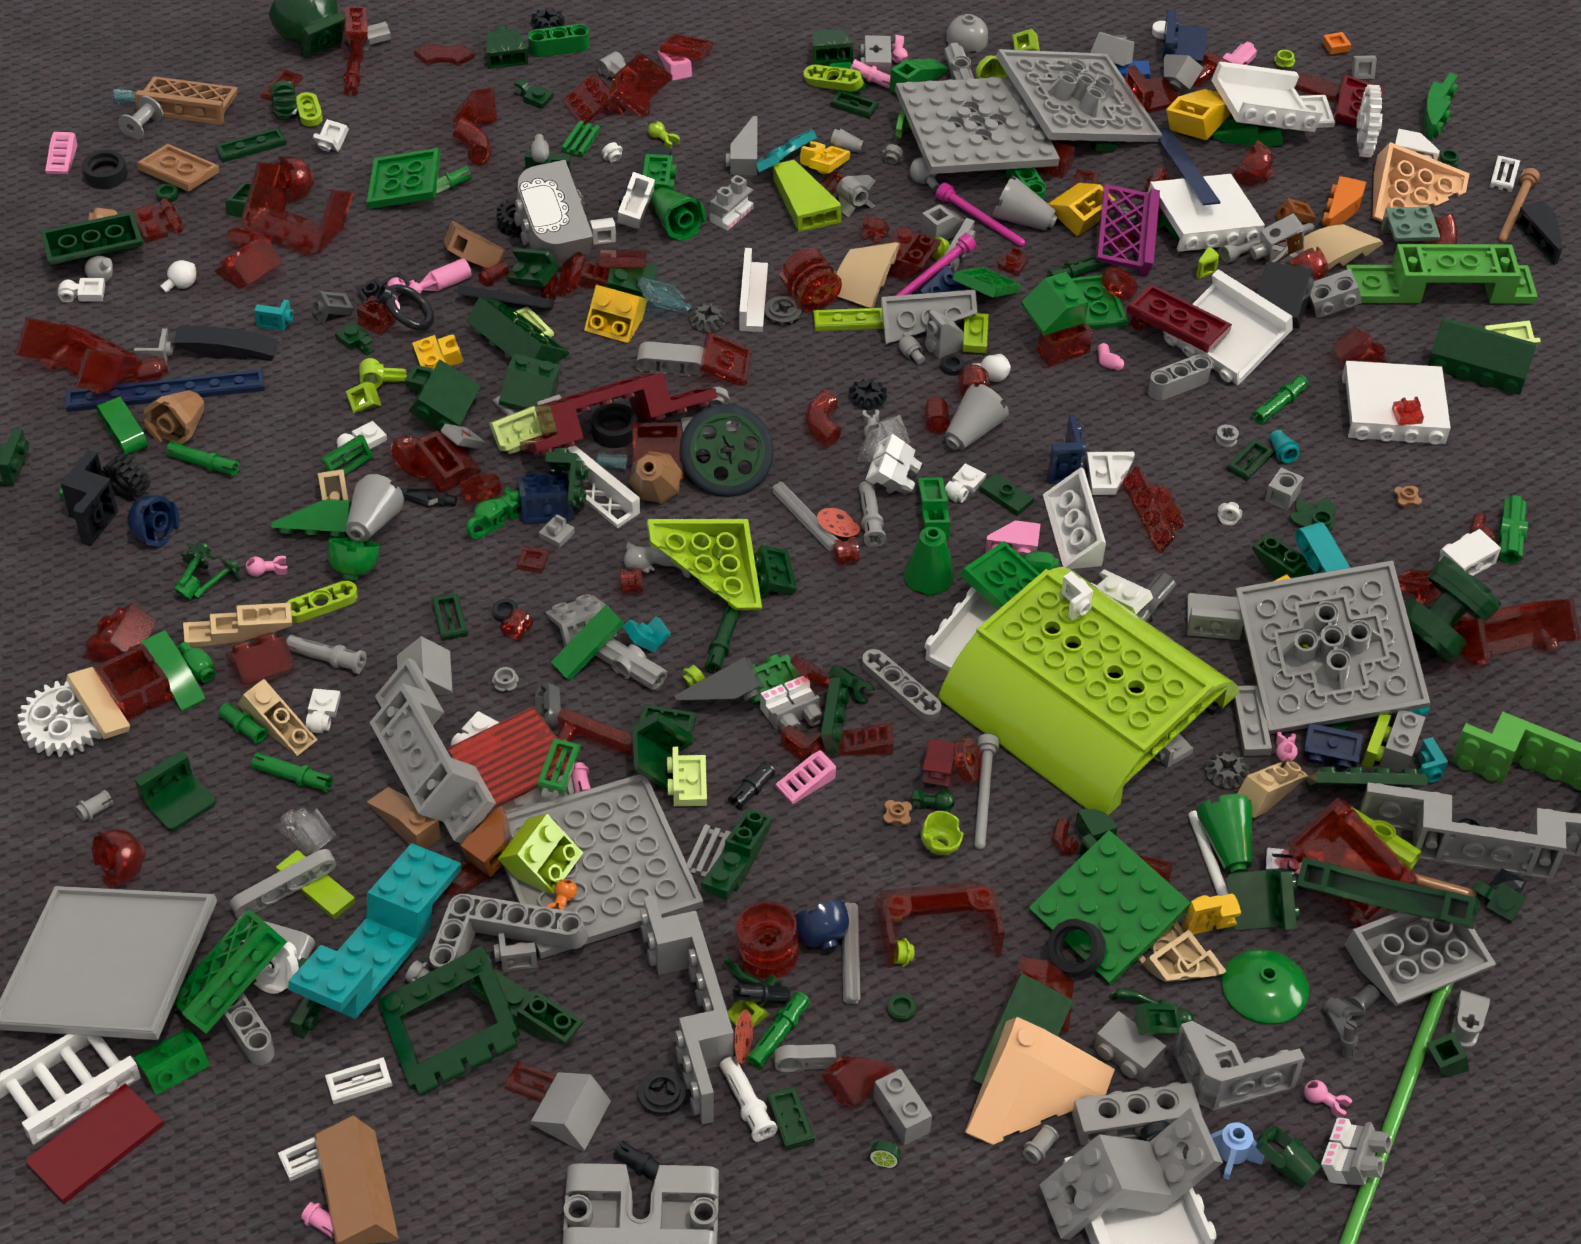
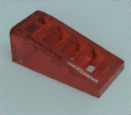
[580,261,610,289]
[838,723,894,756]

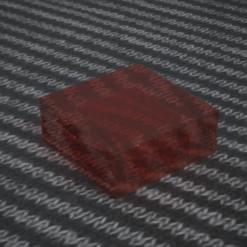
[517,545,549,574]

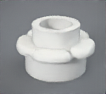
[602,142,623,163]
[1217,502,1242,526]

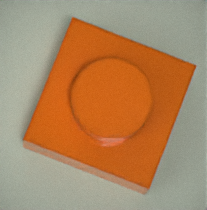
[1322,32,1351,55]

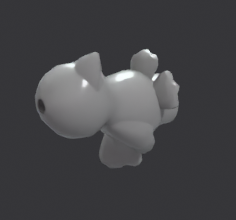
[623,542,692,578]

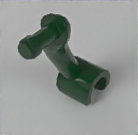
[723,956,782,986]
[1109,988,1172,1004]

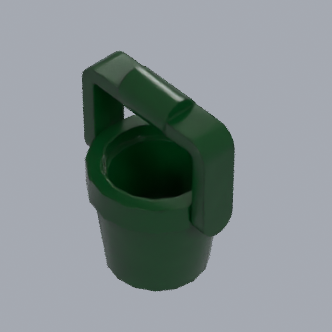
[1256,1126,1322,1188]

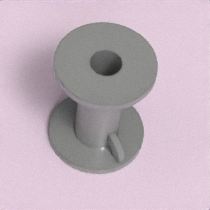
[118,96,163,140]

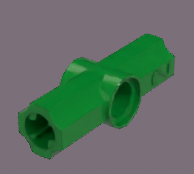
[1498,495,1528,564]

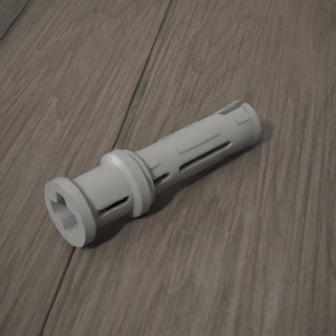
[859,481,886,547]
[285,635,367,674]

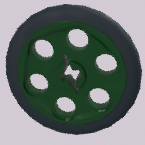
[680,404,774,497]

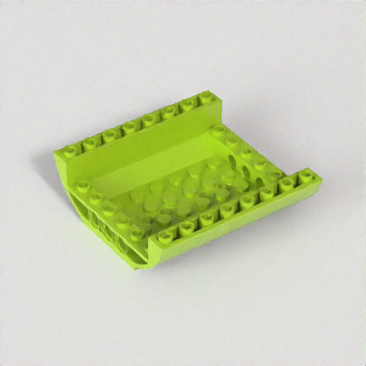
[938,567,1239,816]

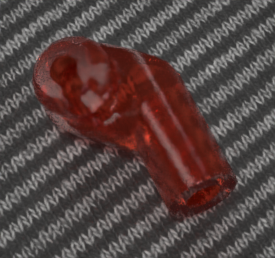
[1052,818,1079,855]

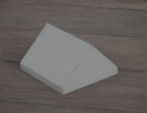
[397,636,453,695]
[530,1072,611,1151]

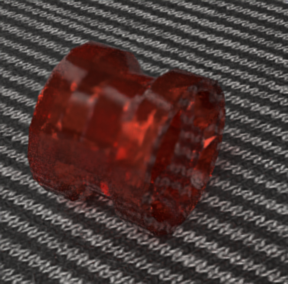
[834,537,859,565]
[620,567,643,595]
[500,608,533,642]

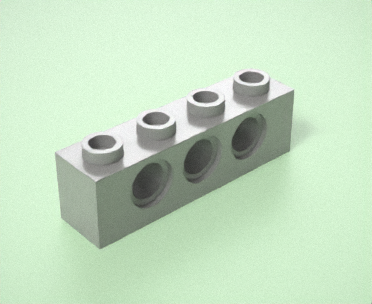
[1072,1082,1202,1146]

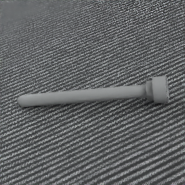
[1219,223,1314,264]
[974,734,999,850]

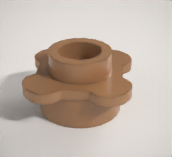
[1394,486,1422,508]
[883,800,912,826]

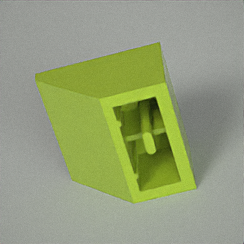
[498,814,583,894]

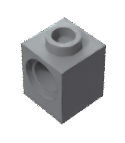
[1265,467,1304,511]

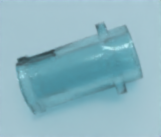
[113,86,142,104]
[596,451,627,471]

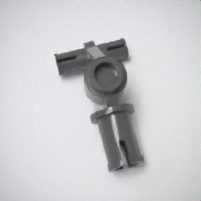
[1324,984,1380,1059]

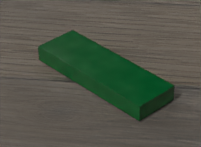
[215,127,287,163]

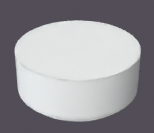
[1152,21,1166,39]

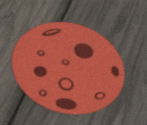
[817,508,860,537]
[734,1010,753,1064]

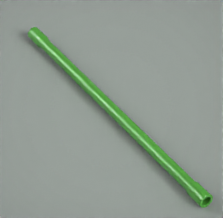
[1339,983,1454,1244]

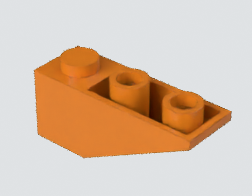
[1322,176,1366,227]

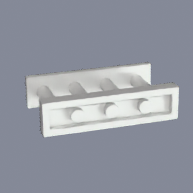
[0,1034,141,1145]

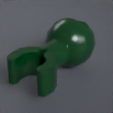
[912,790,955,812]

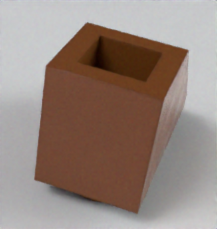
[460,806,510,877]

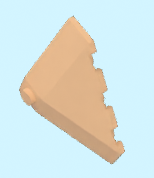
[1373,142,1469,222]
[964,1017,1115,1145]

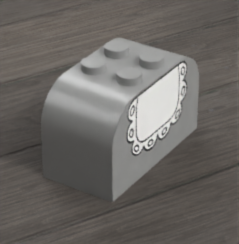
[514,160,593,267]

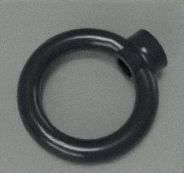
[376,284,434,330]

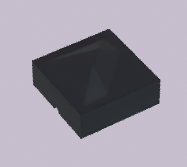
[1490,868,1528,894]

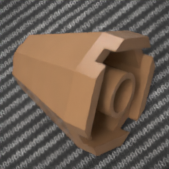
[144,390,204,444]
[629,451,683,504]

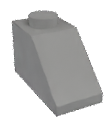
[1164,54,1203,90]

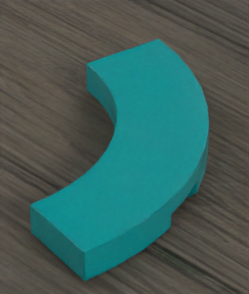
[756,129,817,172]

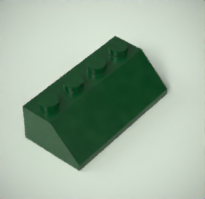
[40,211,143,267]
[466,297,570,364]
[1427,317,1537,395]

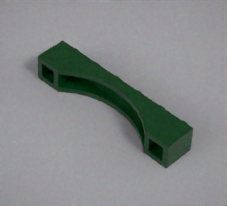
[1297,857,1480,929]

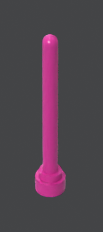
[935,182,1025,247]
[895,233,977,296]

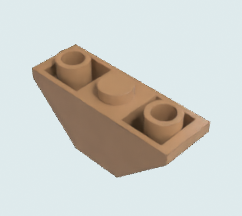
[443,221,506,271]

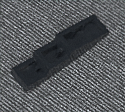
[173,326,278,361]

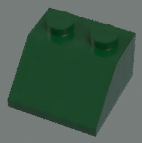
[498,354,561,410]

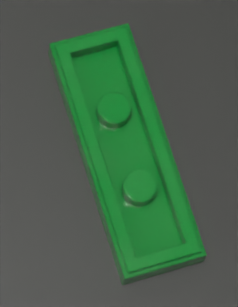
[551,605,625,681]

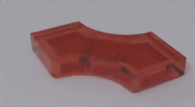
[414,42,475,67]

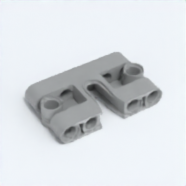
[562,1163,719,1244]

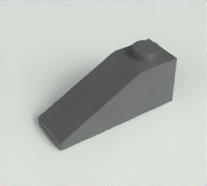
[674,657,764,702]

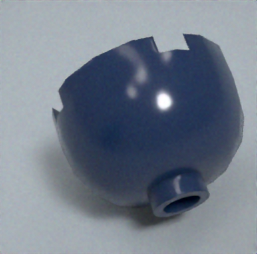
[127,495,179,547]
[790,900,849,952]

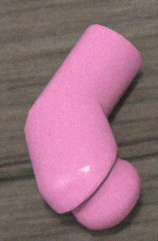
[1097,343,1124,371]

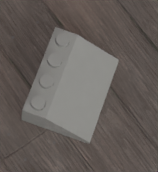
[1344,912,1496,1006]

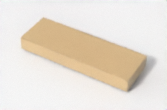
[66,667,130,739]

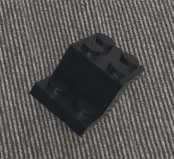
[61,450,118,546]

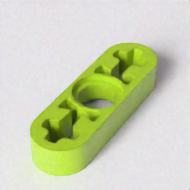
[804,65,864,92]
[286,581,358,623]

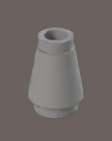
[829,129,863,153]

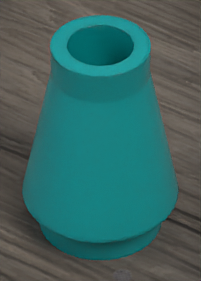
[1269,430,1300,463]

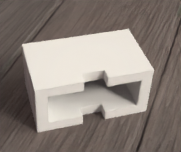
[617,172,655,229]

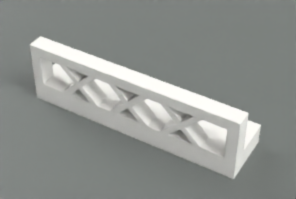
[739,248,768,332]
[551,446,640,528]

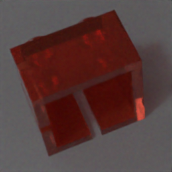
[94,644,173,721]

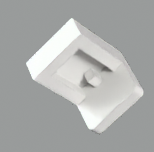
[313,119,349,152]
[1061,571,1093,620]

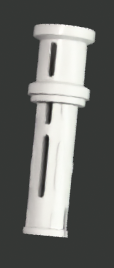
[719,1056,778,1142]

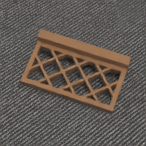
[135,77,238,125]

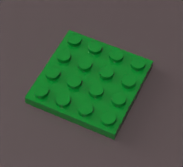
[1029,830,1191,985]

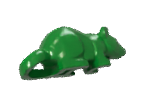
[466,487,521,539]

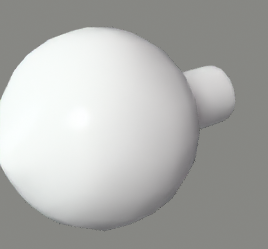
[160,260,196,293]
[971,354,1011,382]

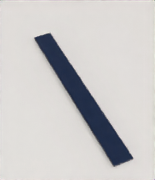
[1158,127,1221,206]

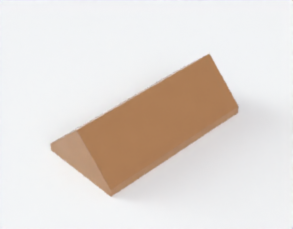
[314,1116,398,1244]

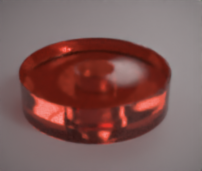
[1101,267,1138,300]
[461,474,502,502]
[954,737,981,782]

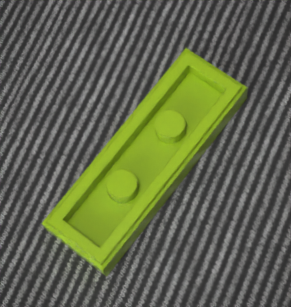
[813,308,883,331]
[276,850,356,920]

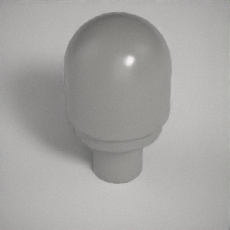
[531,134,549,163]
[899,336,925,364]

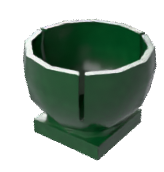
[268,0,346,59]

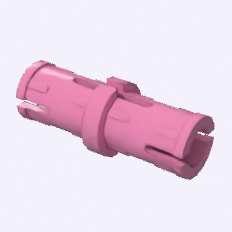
[850,59,891,89]

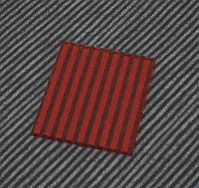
[447,706,575,812]

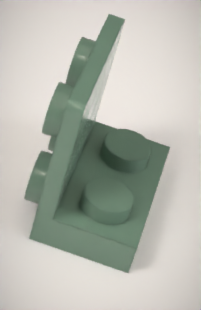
[1381,206,1440,242]

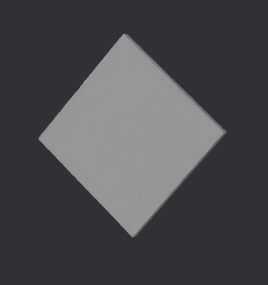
[0,886,217,1040]

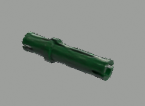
[1047,251,1112,278]
[704,606,740,674]

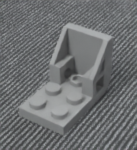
[1174,1021,1305,1111]

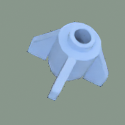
[1210,1122,1264,1180]

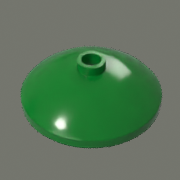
[1221,949,1309,1025]

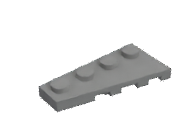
[881,290,977,345]

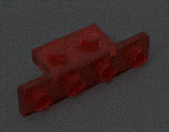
[1123,466,1185,553]

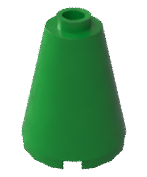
[651,188,706,241]
[903,527,955,596]
[1196,794,1252,873]

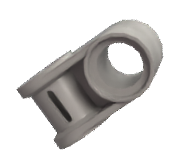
[1451,990,1490,1048]

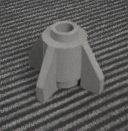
[837,175,876,217]

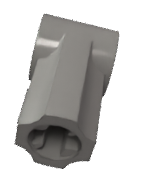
[344,22,391,53]
[596,51,639,88]

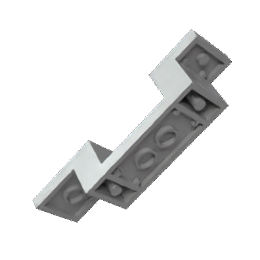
[370,658,496,843]
[1359,783,1581,879]
[640,894,734,1124]

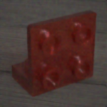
[611,52,672,117]
[1125,65,1179,112]
[563,72,626,125]

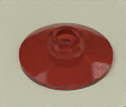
[391,436,437,478]

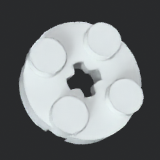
[254,942,299,994]

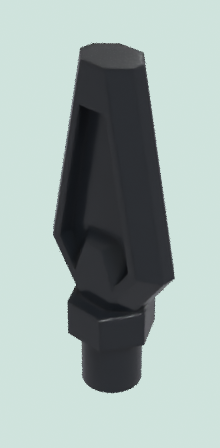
[401,488,457,507]

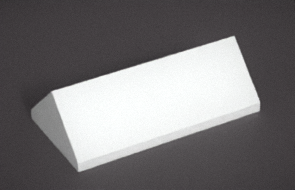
[1043,467,1106,569]

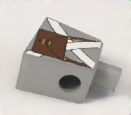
[1250,214,1305,263]

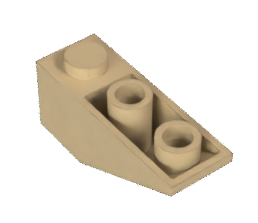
[237,679,317,756]
[1237,761,1308,818]

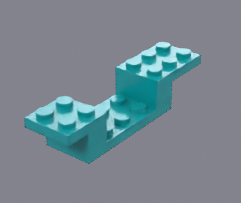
[288,843,461,1019]

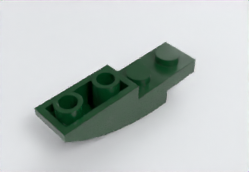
[1252,532,1314,580]
[700,809,773,900]
[470,970,583,1045]

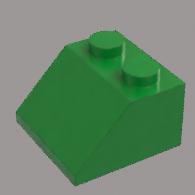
[1021,272,1088,335]

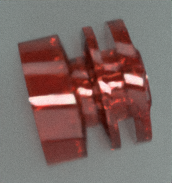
[780,248,842,312]
[736,901,799,979]

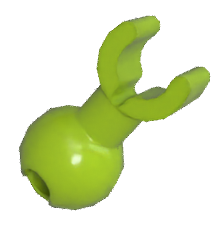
[648,121,680,149]

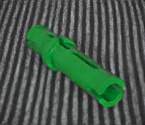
[1252,375,1309,425]
[166,441,239,477]
[251,752,333,792]
[746,991,811,1070]

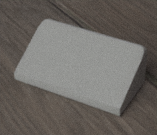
[1091,32,1134,66]

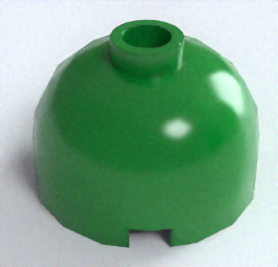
[327,538,379,580]

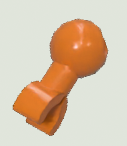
[546,879,577,910]

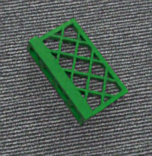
[174,909,287,1034]

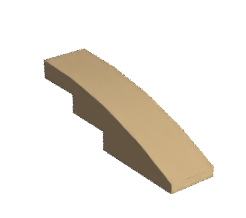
[183,603,292,648]

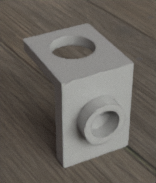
[134,329,173,367]

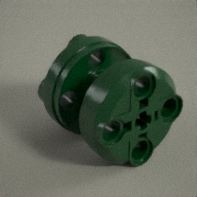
[1404,556,1502,665]

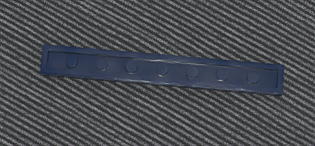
[66,369,265,412]

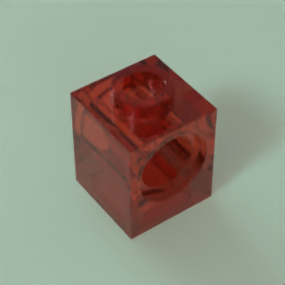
[357,295,396,336]

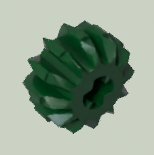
[270,81,297,119]

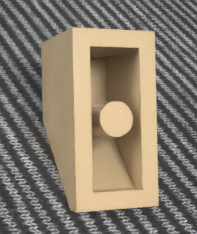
[318,469,348,500]

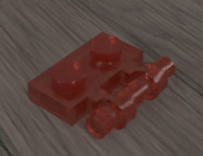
[131,199,183,243]

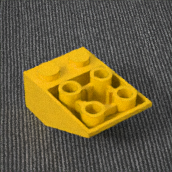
[1166,89,1231,140]

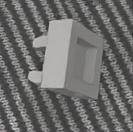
[1352,56,1377,79]
[539,515,575,548]

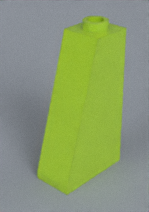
[773,160,842,232]

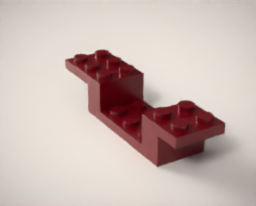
[520,373,718,455]

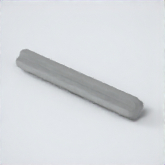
[773,482,839,552]
[842,902,860,1005]

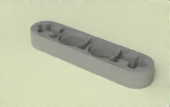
[862,649,941,722]
[230,849,337,918]

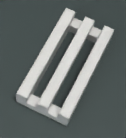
[1490,156,1520,192]
[325,1057,392,1104]
[278,1137,320,1181]

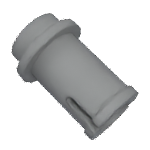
[75,790,114,821]
[1023,1125,1059,1164]

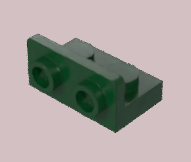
[506,248,559,287]
[754,545,797,599]

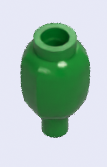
[1023,552,1059,574]
[178,642,216,683]

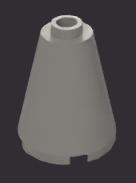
[992,176,1058,231]
[945,384,1009,450]
[345,474,404,542]

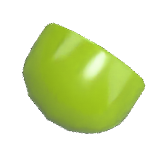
[975,55,1009,79]
[921,811,964,855]

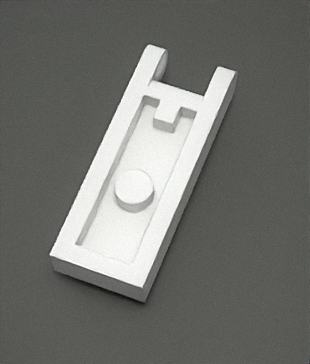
[1091,570,1153,614]

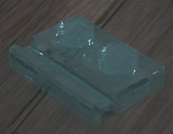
[637,277,691,313]

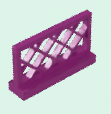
[1096,184,1160,276]

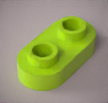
[296,92,323,127]

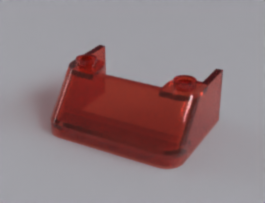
[242,162,353,255]
[15,317,139,394]
[1453,598,1581,665]
[876,881,1005,968]

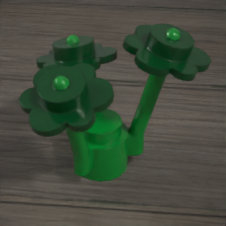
[173,542,241,600]

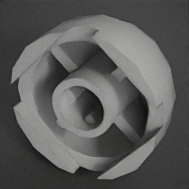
[946,14,988,54]

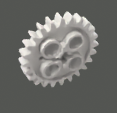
[1356,85,1382,157]
[18,681,102,757]

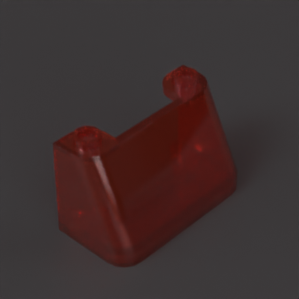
[1287,797,1420,927]

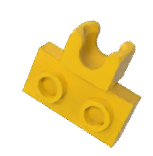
[800,141,850,174]
[412,335,463,368]
[1181,894,1241,934]

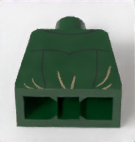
[486,26,528,69]
[813,28,853,65]

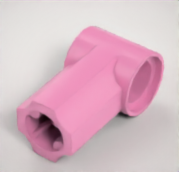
[1221,42,1257,65]

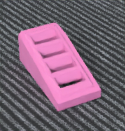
[658,47,692,80]
[45,132,78,174]
[775,750,836,805]

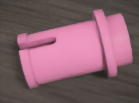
[571,762,591,793]
[301,1202,334,1239]

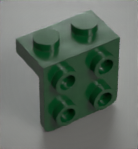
[0,428,29,486]
[546,448,588,511]
[632,712,693,791]
[134,750,216,831]
[1227,868,1300,930]

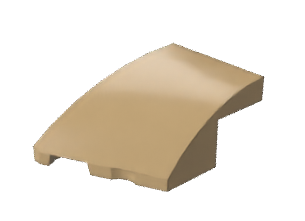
[1304,224,1383,275]
[829,242,900,308]
[1138,922,1226,982]

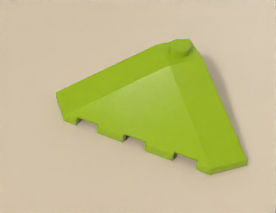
[647,519,762,610]

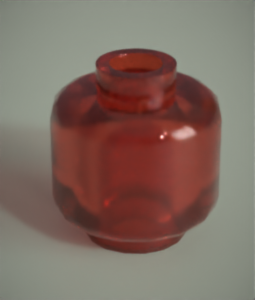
[958,364,990,397]

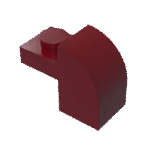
[922,739,956,786]

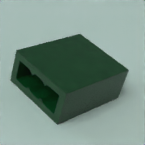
[408,359,481,433]

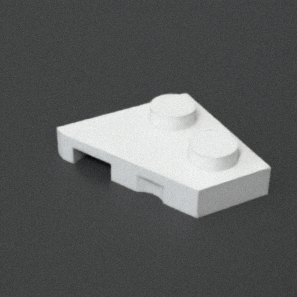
[1086,452,1135,495]

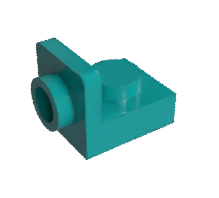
[254,299,294,331]
[623,617,671,652]
[1418,737,1448,783]

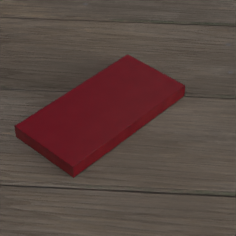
[1126,284,1232,353]
[25,1083,164,1204]

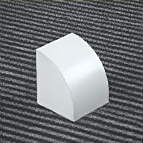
[589,218,616,245]

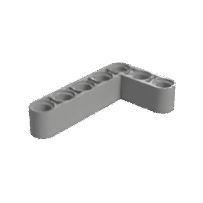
[429,894,588,970]

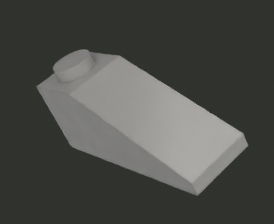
[726,116,757,175]

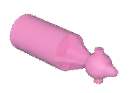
[409,258,472,294]

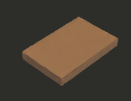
[137,144,219,192]

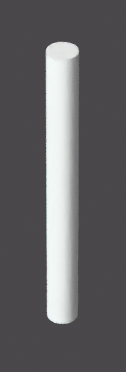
[1188,811,1229,896]

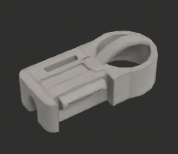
[774,1044,837,1072]

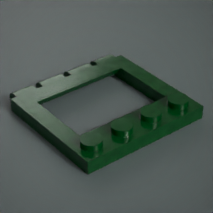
[378,945,521,1096]

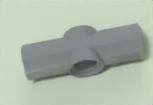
[944,43,974,80]
[596,638,667,690]

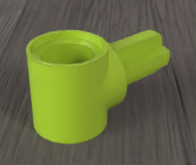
[359,358,407,389]

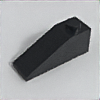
[1516,201,1563,265]

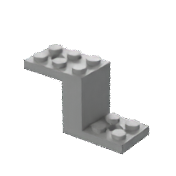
[1039,1108,1223,1240]

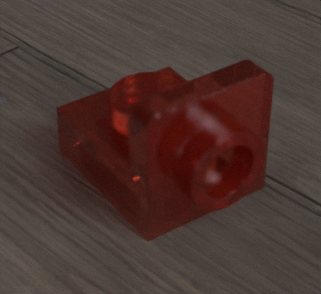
[781,725,824,762]

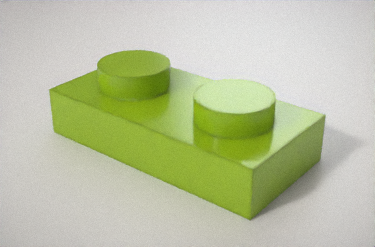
[962,313,989,353]
[1361,714,1393,769]

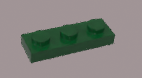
[821,677,849,754]

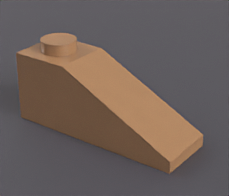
[366,787,441,849]

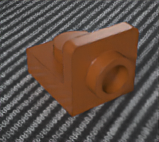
[1275,198,1316,223]

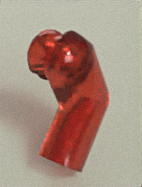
[1470,512,1496,541]

